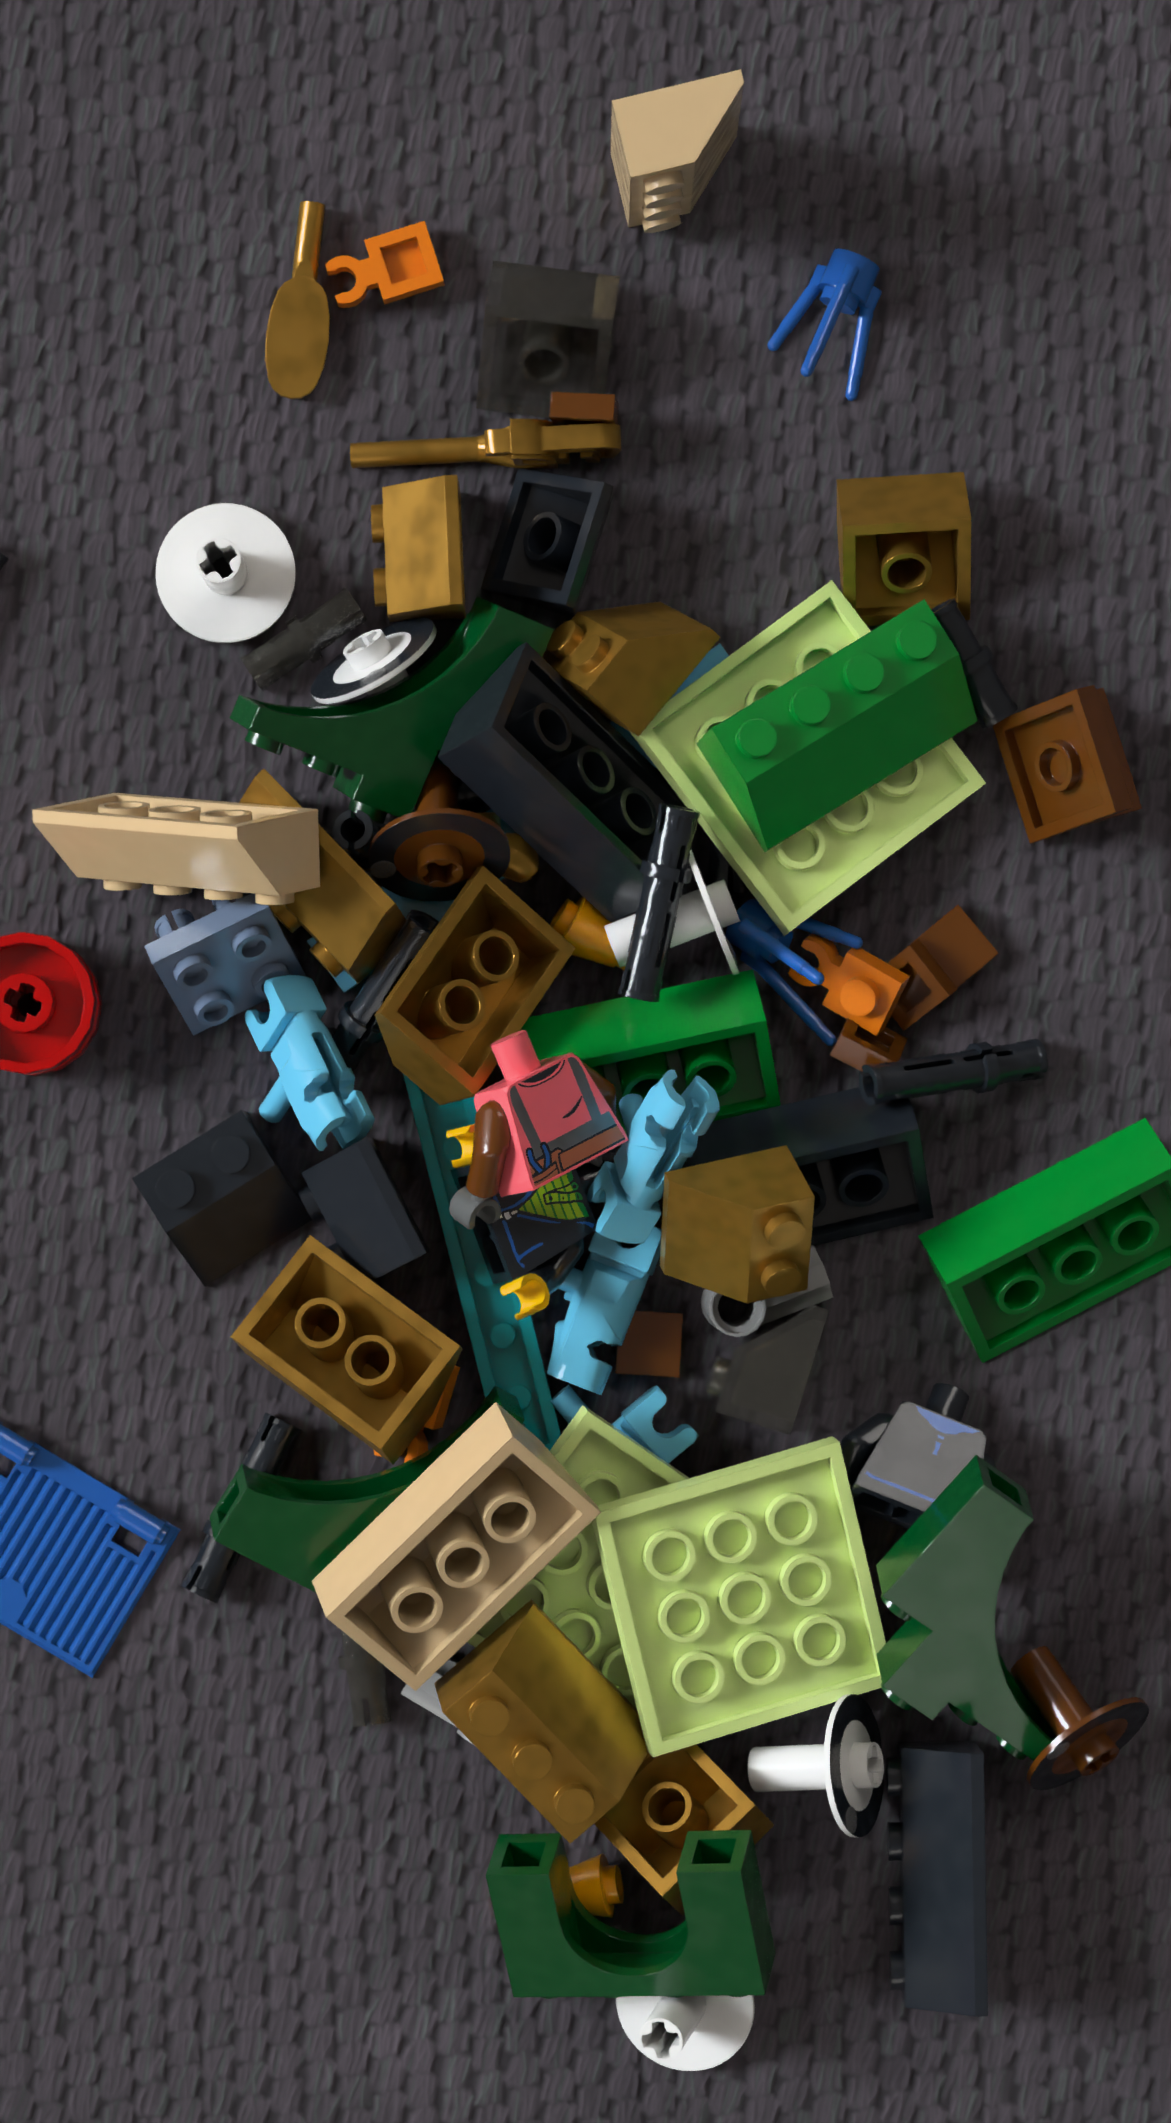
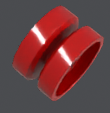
[0,932,102,1076]

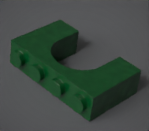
[486,1830,776,1999]

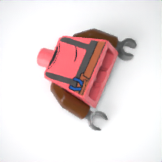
[449,1030,629,1230]

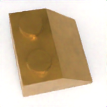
[836,472,971,626]
[371,475,466,622]
[542,602,720,737]
[660,1145,815,1304]
[594,1744,774,1915]

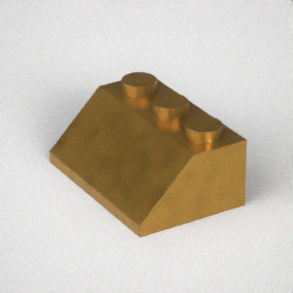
[239,768,406,984]
[375,866,575,1105]
[231,1235,462,1465]
[434,1599,648,1844]

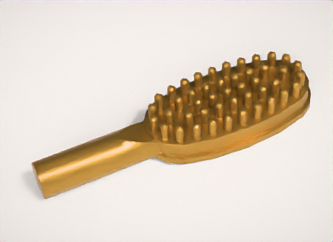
[265,201,330,399]

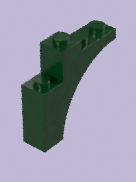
[229,596,554,823]
[209,1386,525,1593]
[876,1455,1056,1761]

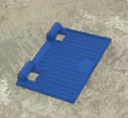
[0,1422,181,1678]

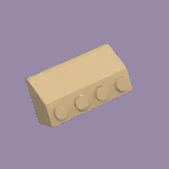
[611,70,744,233]
[32,793,320,905]
[312,1402,601,1691]

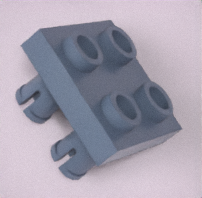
[144,893,306,1036]

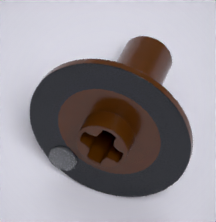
[368,758,511,901]
[1011,1646,1149,1790]

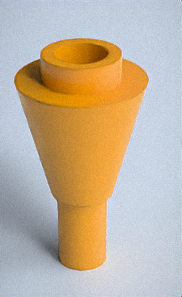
[550,897,625,971]
[569,1853,624,1918]

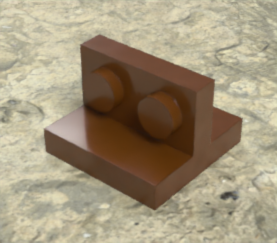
[992,685,1142,844]

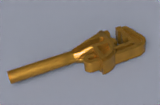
[350,419,621,469]

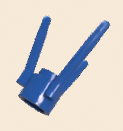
[767,249,882,401]
[725,898,863,1046]

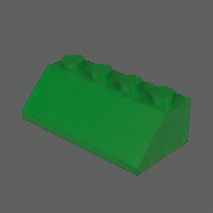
[696,599,977,852]
[520,969,781,1133]
[918,1118,1171,1363]

